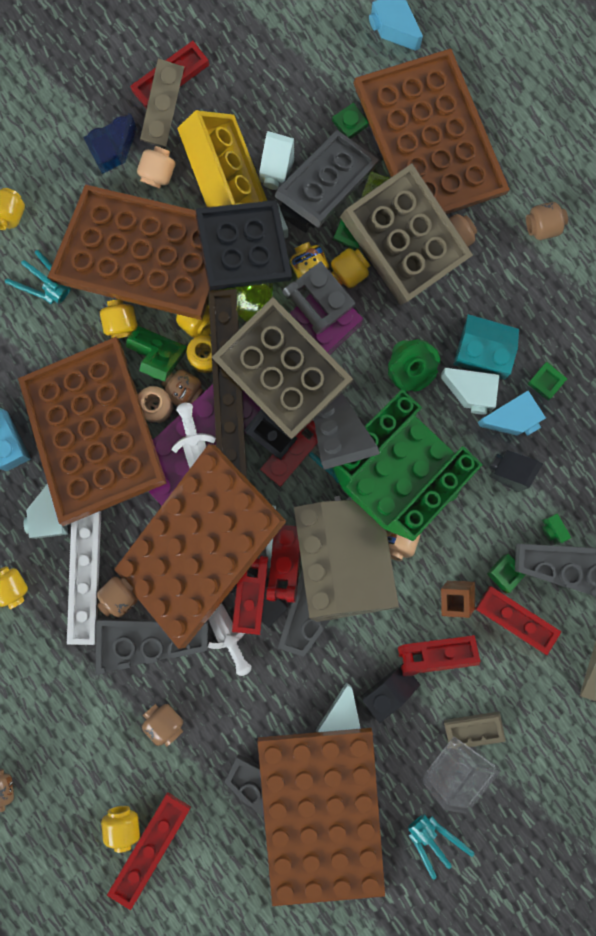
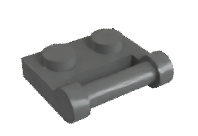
[282,261,356,335]

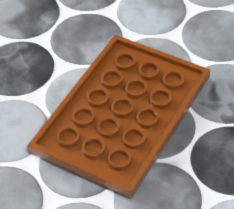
[353,48,510,214]
[48,184,212,320]
[18,337,167,526]
[114,444,286,649]
[257,728,385,906]

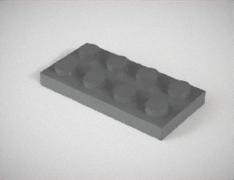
[275,130,379,228]

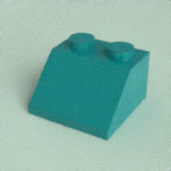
[453,314,519,380]

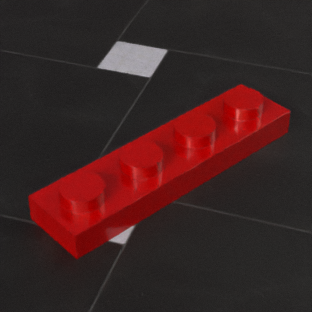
[107,792,191,910]

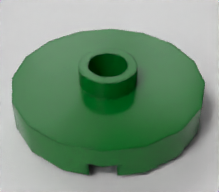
[388,339,441,392]

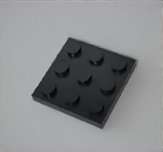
[195,200,292,291]

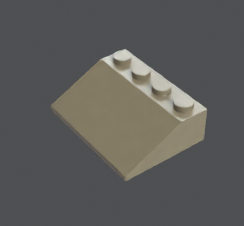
[340,163,473,306]
[212,297,353,439]
[294,500,399,622]

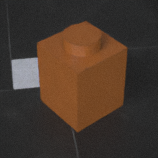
[441,580,475,618]

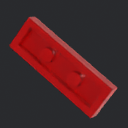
[130,41,209,109]
[475,586,561,655]

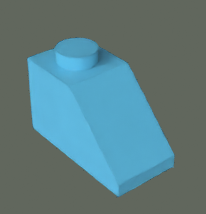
[369,0,423,51]
[477,391,546,436]

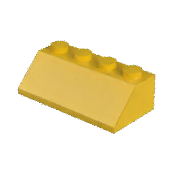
[177,110,267,207]

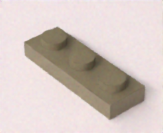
[140,59,184,147]

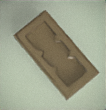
[444,711,506,750]

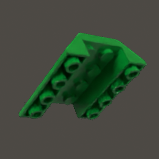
[332,389,483,541]

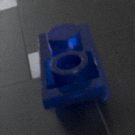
[83,114,137,174]

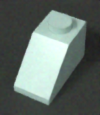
[259,131,294,190]
[441,368,499,414]
[24,484,68,539]
[316,683,361,732]

